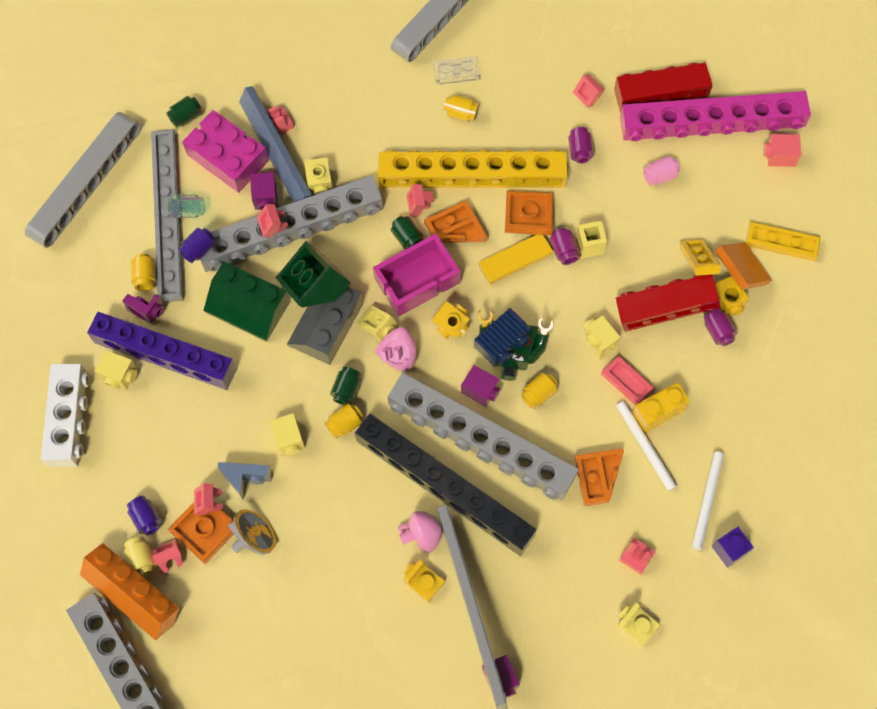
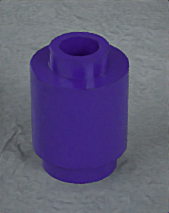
[178,228,215,263]
[127,495,162,535]

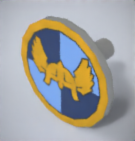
[228,509,276,555]

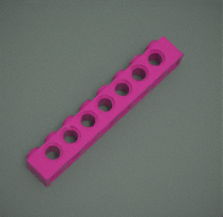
[620,91,811,142]

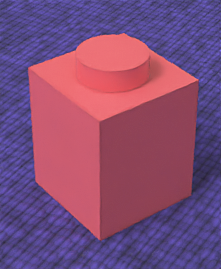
[764,134,801,167]

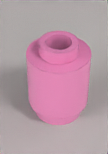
[643,156,680,186]

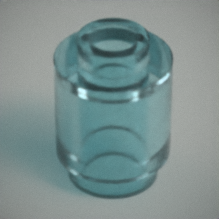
[168,194,205,218]

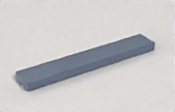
[239,86,312,203]

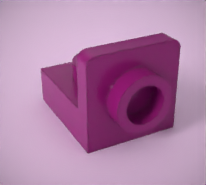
[122,294,164,324]

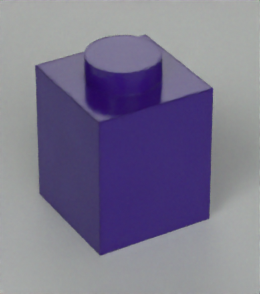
[712,526,754,568]

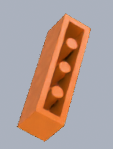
[80,543,179,640]

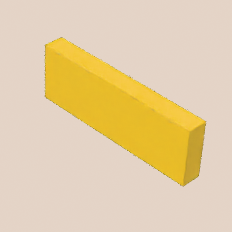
[745,221,821,262]
[478,234,553,285]
[680,239,721,276]

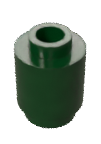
[166,95,202,128]
[390,216,424,249]
[330,367,361,405]

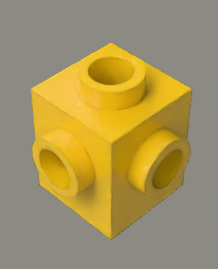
[431,301,470,339]

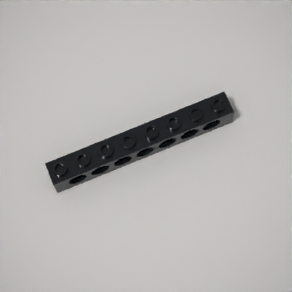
[355,413,537,557]

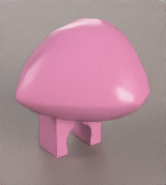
[375,327,417,372]
[398,511,443,553]

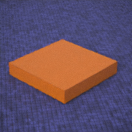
[505,191,553,235]
[715,243,772,290]
[167,502,234,564]

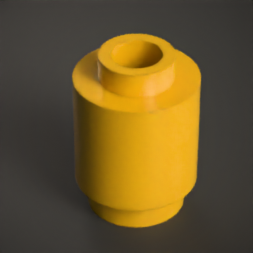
[443,94,479,122]
[131,254,156,291]
[520,373,558,409]
[325,404,363,439]

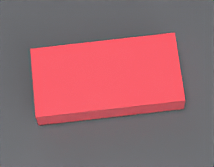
[601,355,655,405]

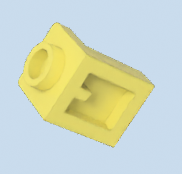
[357,305,399,342]
[618,602,660,647]

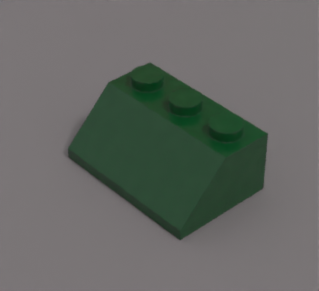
[275,241,351,308]
[203,261,290,342]

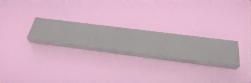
[151,129,183,303]
[437,505,508,709]

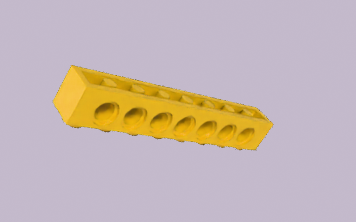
[378,150,567,188]

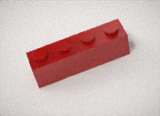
[614,62,713,113]
[615,274,721,332]

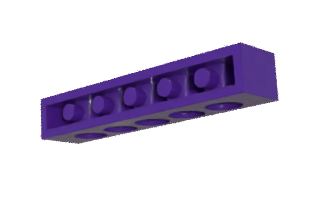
[87,311,237,390]

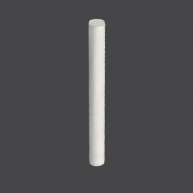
[616,401,677,491]
[691,451,724,551]

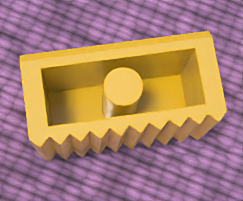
[632,382,690,433]

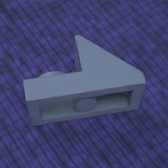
[218,462,272,499]

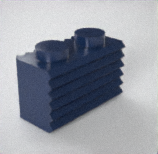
[474,308,531,367]

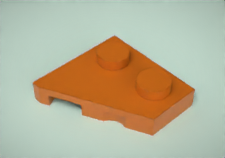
[424,200,487,243]
[574,448,624,507]

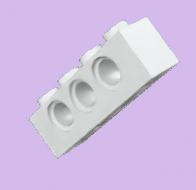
[41,364,90,467]

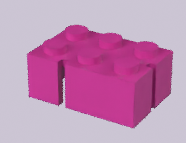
[182,110,269,193]
[373,233,461,317]

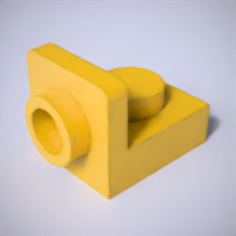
[403,559,445,603]

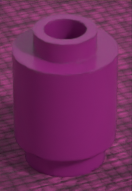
[568,127,594,164]
[550,228,580,265]
[704,308,738,347]

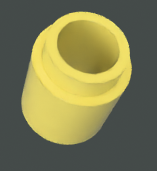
[124,536,157,577]

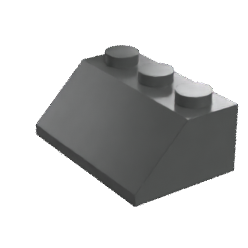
[287,287,363,365]

